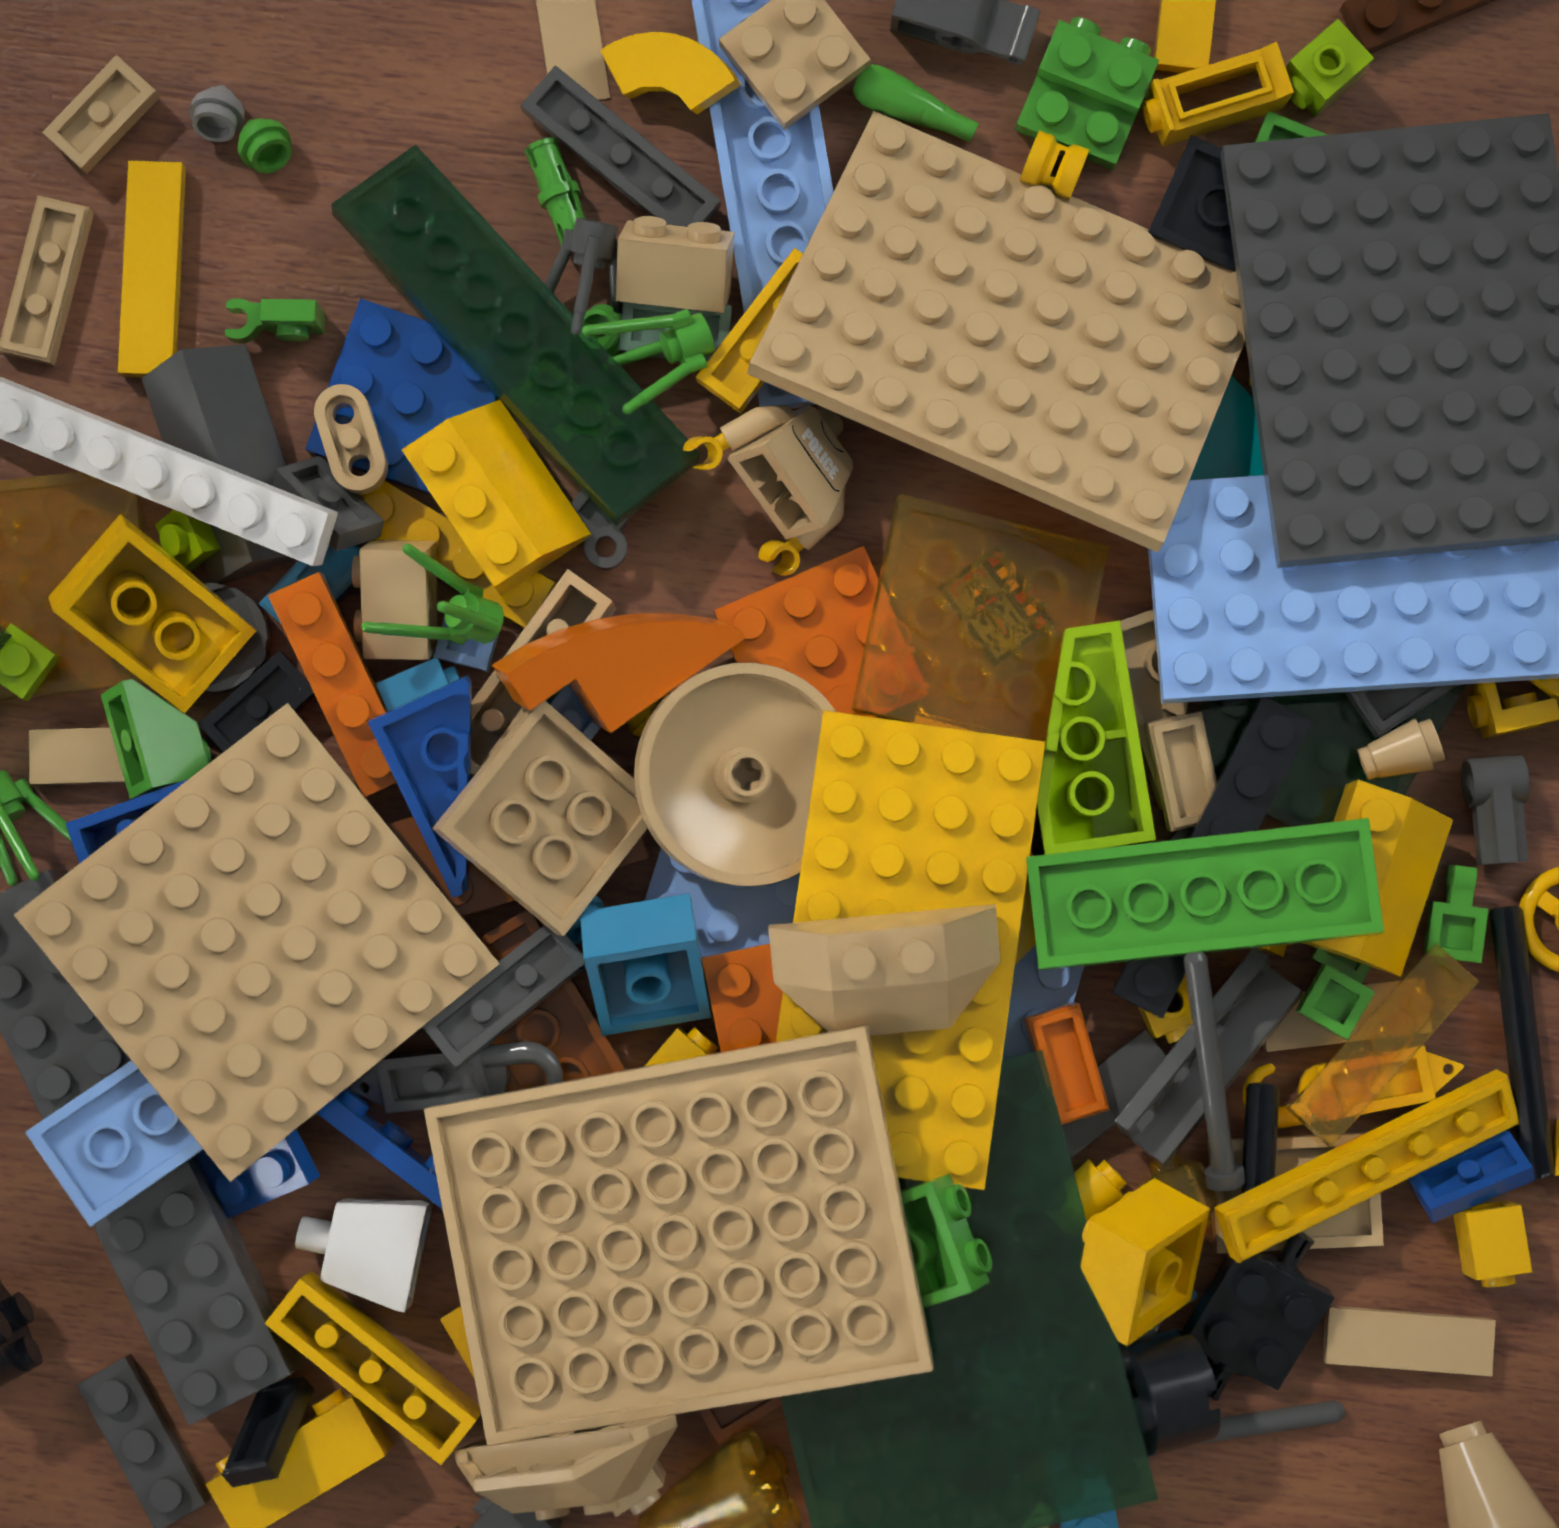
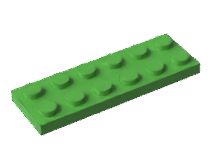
[1026,818,1384,971]

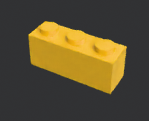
[205,1388,394,1528]

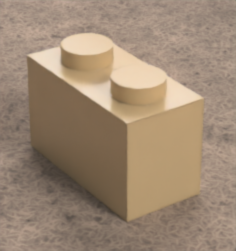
[616,216,735,313]
[352,540,438,660]

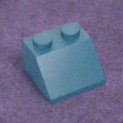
[580,893,712,1036]

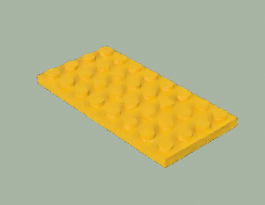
[776,710,1045,1190]

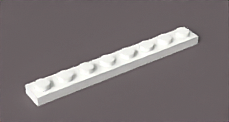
[0,377,338,566]

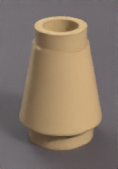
[1357,718,1445,781]

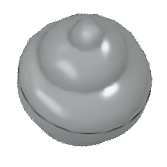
[189,85,245,142]

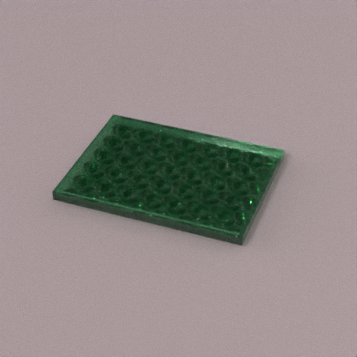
[780,1050,1158,1528]

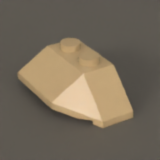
[768,904,1000,1035]
[454,1415,677,1520]

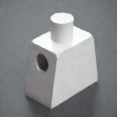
[295,1198,433,1312]

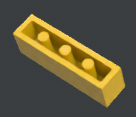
[264,1271,481,1465]

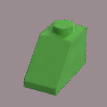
[101,679,211,800]

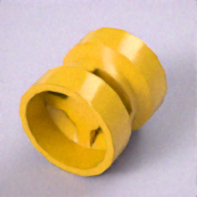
[1019,130,1089,201]

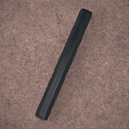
[1490,906,1555,1180]

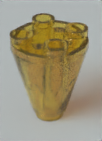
[638,1430,803,1528]

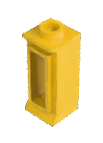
[1142,42,1294,147]

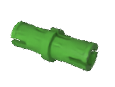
[524,137,586,247]

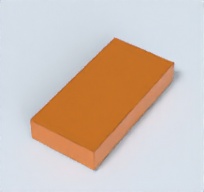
[1023,1002,1110,1126]

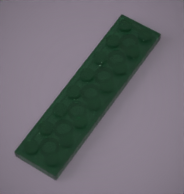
[331,144,701,526]

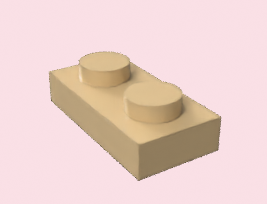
[42,55,160,174]

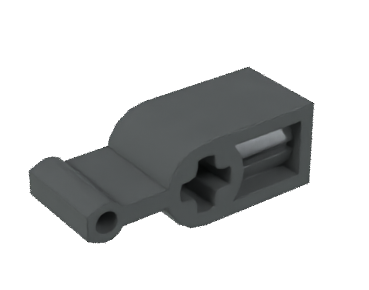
[890,0,1040,65]

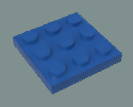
[305,298,515,496]

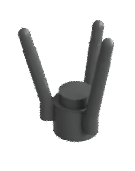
[527,217,622,335]

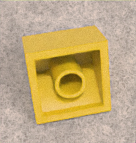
[1080,1178,1210,1346]

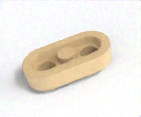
[314,384,388,494]

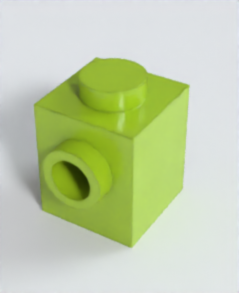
[1286,19,1374,117]

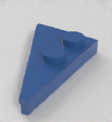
[368,675,472,898]

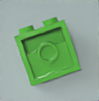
[1015,17,1159,171]
[900,1173,992,1308]

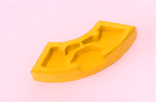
[600,32,742,115]

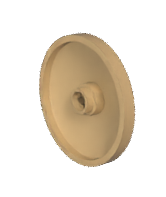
[634,663,836,886]

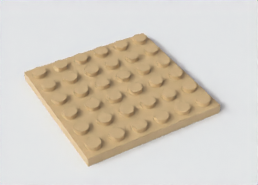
[14,703,499,1182]

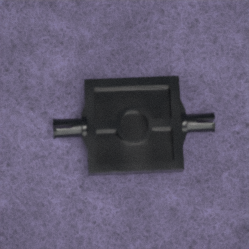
[1181,1232,1335,1401]

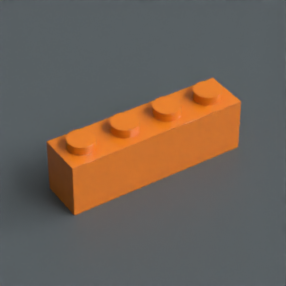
[268,572,397,797]

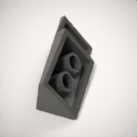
[141,345,296,584]

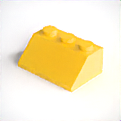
[402,400,592,596]
[1303,780,1453,977]

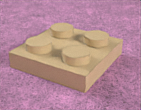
[719,0,871,130]

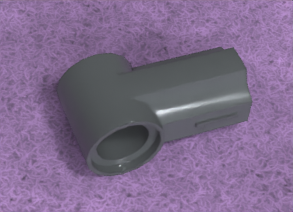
[1461,755,1529,865]

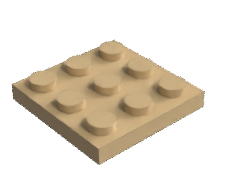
[432,701,647,936]

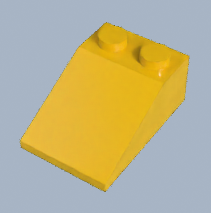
[48,514,257,714]

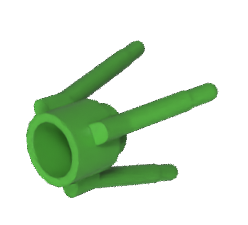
[582,309,715,414]
[361,543,504,645]
[0,770,72,886]

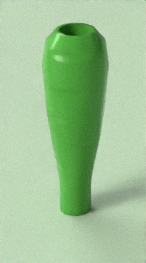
[853,64,979,143]

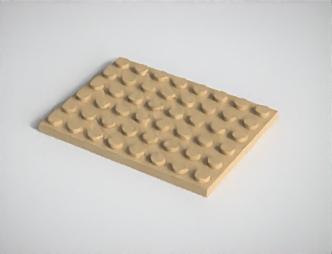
[747,111,1245,552]
[424,1025,934,1446]

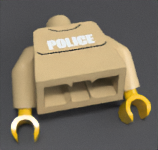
[683,405,853,576]

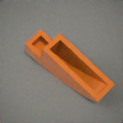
[491,613,745,733]

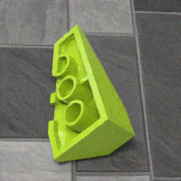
[1037,620,1156,855]

